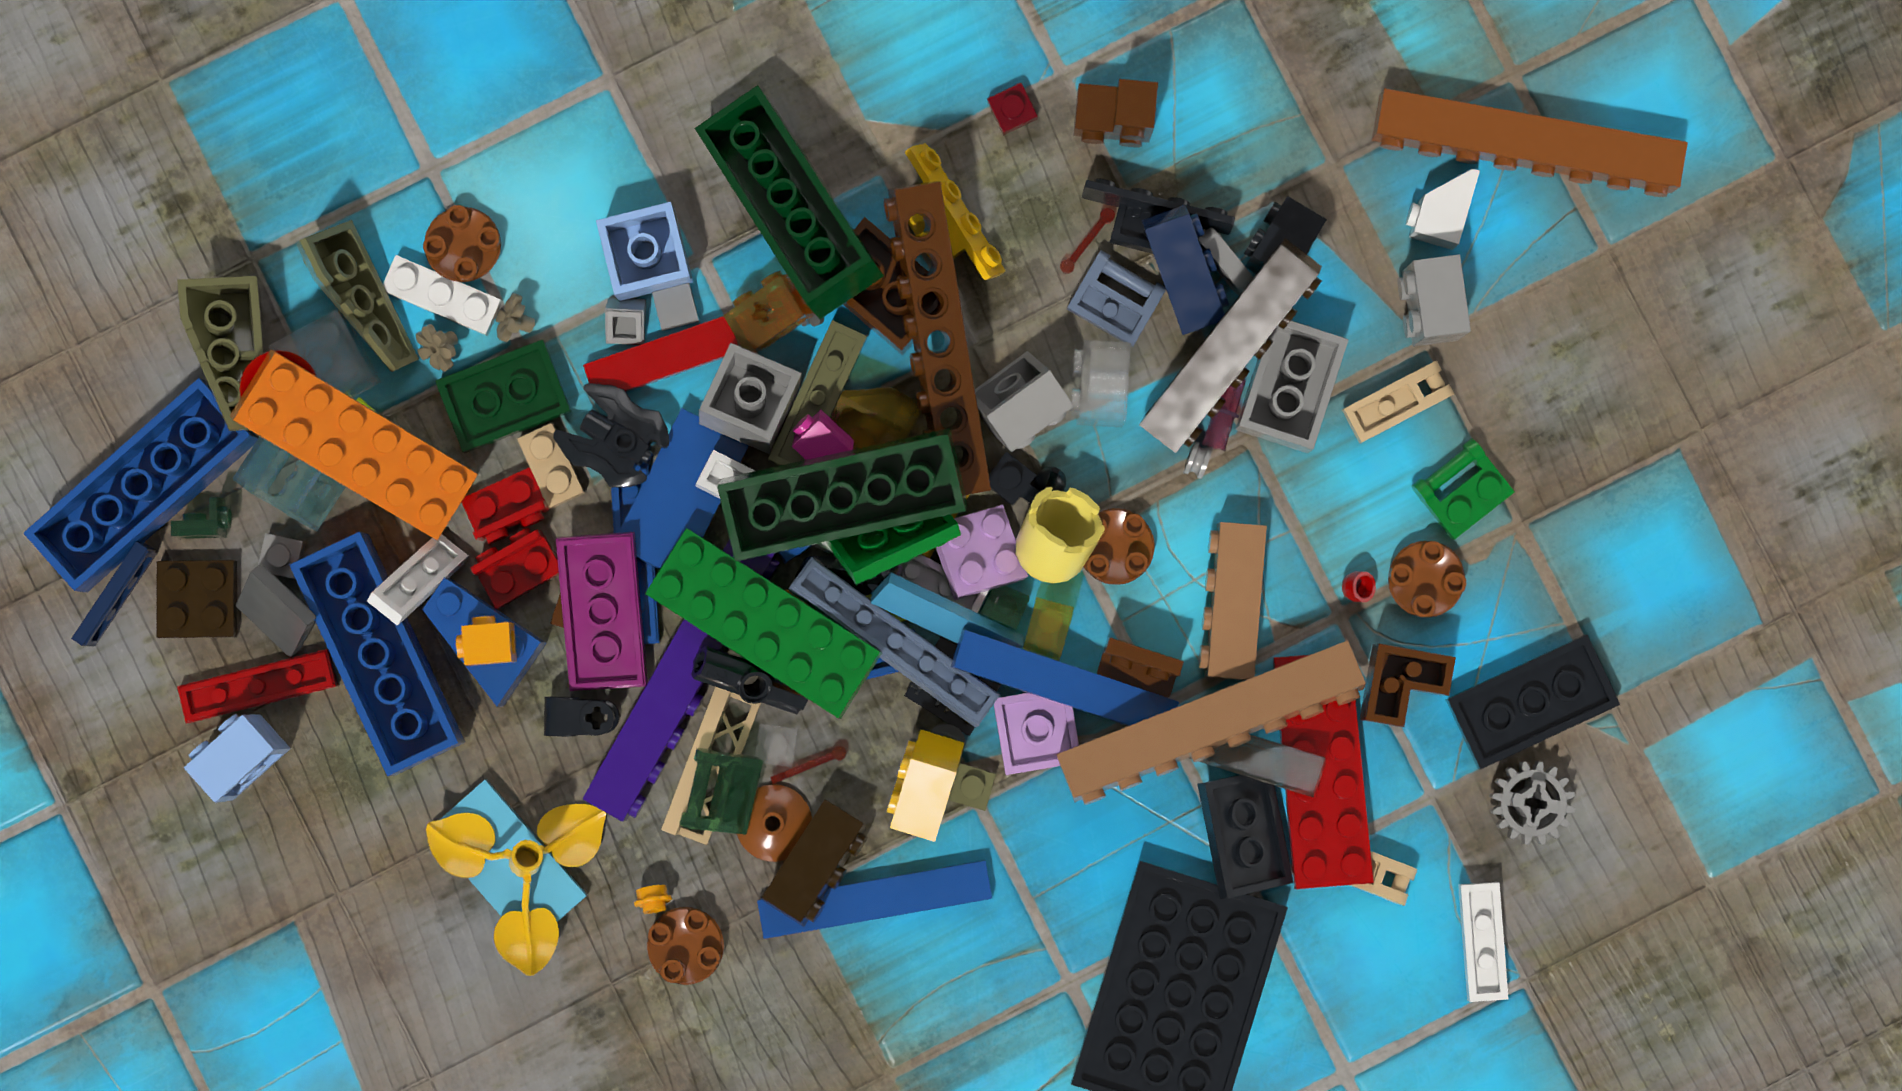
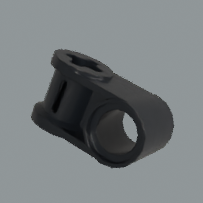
[544,696,620,737]

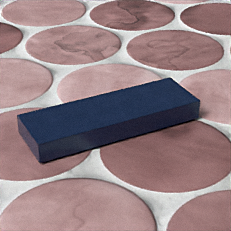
[71,541,157,647]

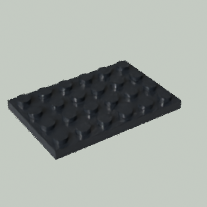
[1070,860,1288,1091]

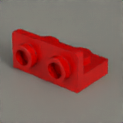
[461,467,551,544]
[470,528,559,609]

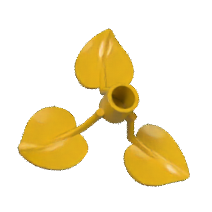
[426,804,606,976]

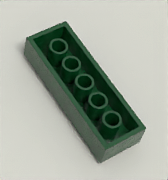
[694,85,884,320]
[717,428,968,561]

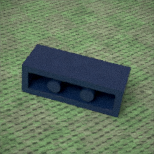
[1142,204,1229,335]

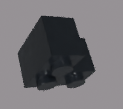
[1244,196,1327,274]

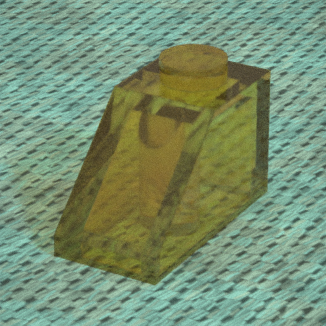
[1022,597,1074,661]

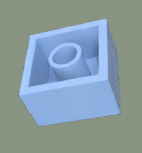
[596,202,693,301]
[184,714,291,803]

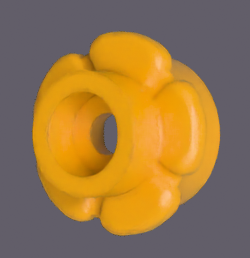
[634,885,672,914]

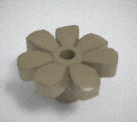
[496,293,535,342]
[416,324,458,372]

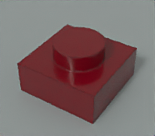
[987,83,1038,135]

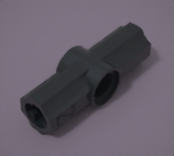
[691,645,809,715]

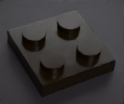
[156,560,237,638]

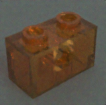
[723,271,815,353]

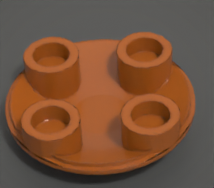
[423,205,501,282]
[1083,508,1154,585]
[1388,541,1466,617]
[647,907,724,985]

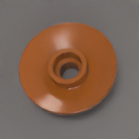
[735,784,812,862]

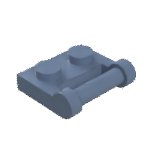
[1067,250,1166,347]

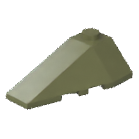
[297,220,419,372]
[177,276,263,431]

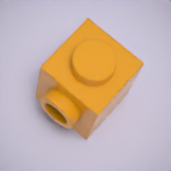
[456,616,517,666]

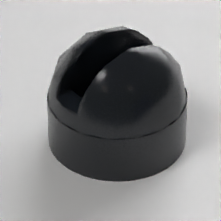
[1035,467,1066,491]

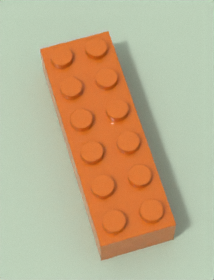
[230,349,478,540]

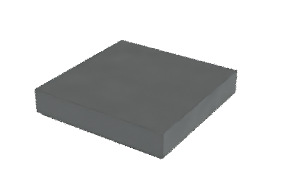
[235,564,316,658]

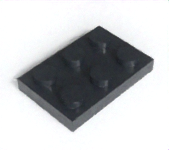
[1197,769,1294,899]

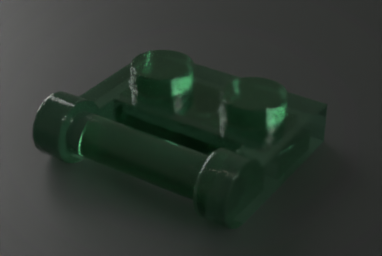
[679,748,763,835]

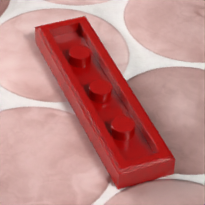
[583,315,739,392]
[177,649,338,724]

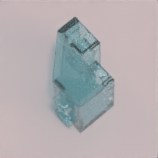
[232,436,346,532]

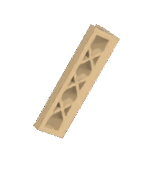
[661,687,761,845]

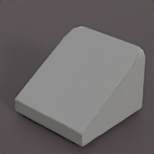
[605,298,646,345]

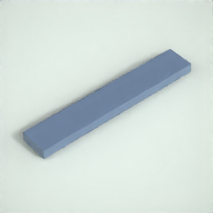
[788,557,1000,728]

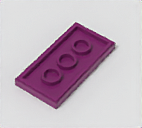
[556,532,648,691]

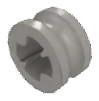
[1183,441,1213,479]

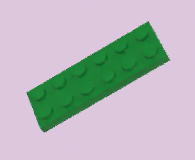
[645,528,882,719]

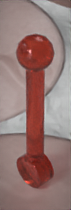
[1060,208,1115,274]
[770,745,847,784]

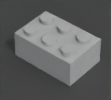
[1235,321,1349,453]

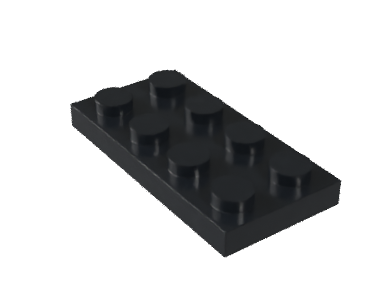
[1445,635,1620,770]

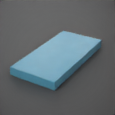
[440,779,588,922]

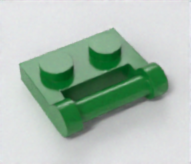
[1411,438,1515,540]

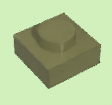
[948,763,996,811]

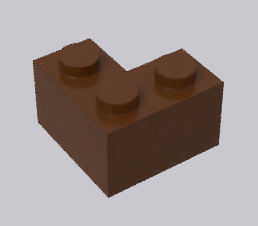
[1073,79,1158,147]
[1359,643,1456,727]

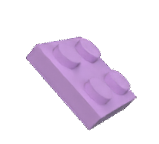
[936,505,1028,600]
[993,693,1079,775]

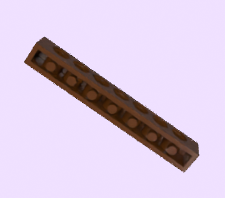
[884,181,991,495]

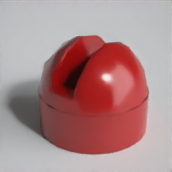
[1342,571,1376,602]

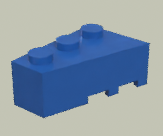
[422,577,547,707]

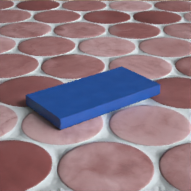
[618,408,749,570]

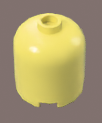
[1016,487,1105,584]

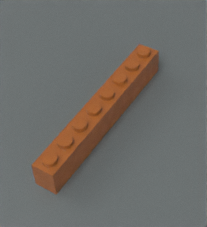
[1371,88,1688,197]

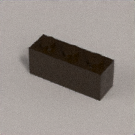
[762,799,868,927]

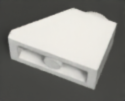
[1406,169,1480,250]

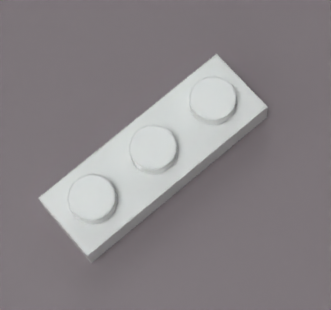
[383,255,503,336]
[367,534,468,626]
[1458,882,1509,1002]

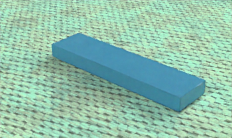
[870,573,1025,648]

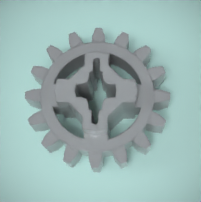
[1489,761,1576,845]

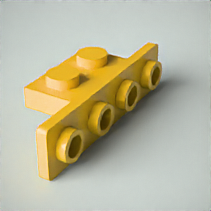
[905,143,1005,280]

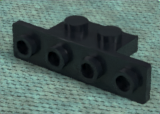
[1082,178,1235,254]

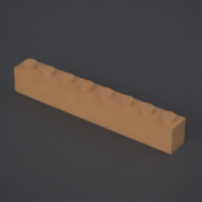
[1056,641,1366,805]

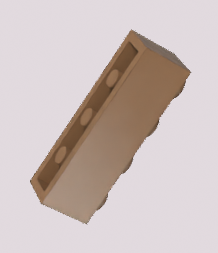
[1199,522,1267,680]

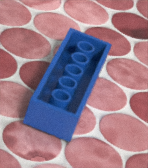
[23,378,260,593]
[289,532,465,776]

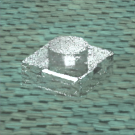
[754,724,798,767]

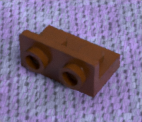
[1097,637,1184,698]

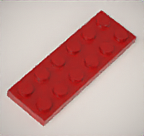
[1272,654,1374,890]

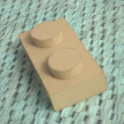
[517,423,585,509]

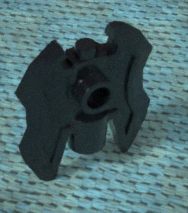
[553,383,669,487]

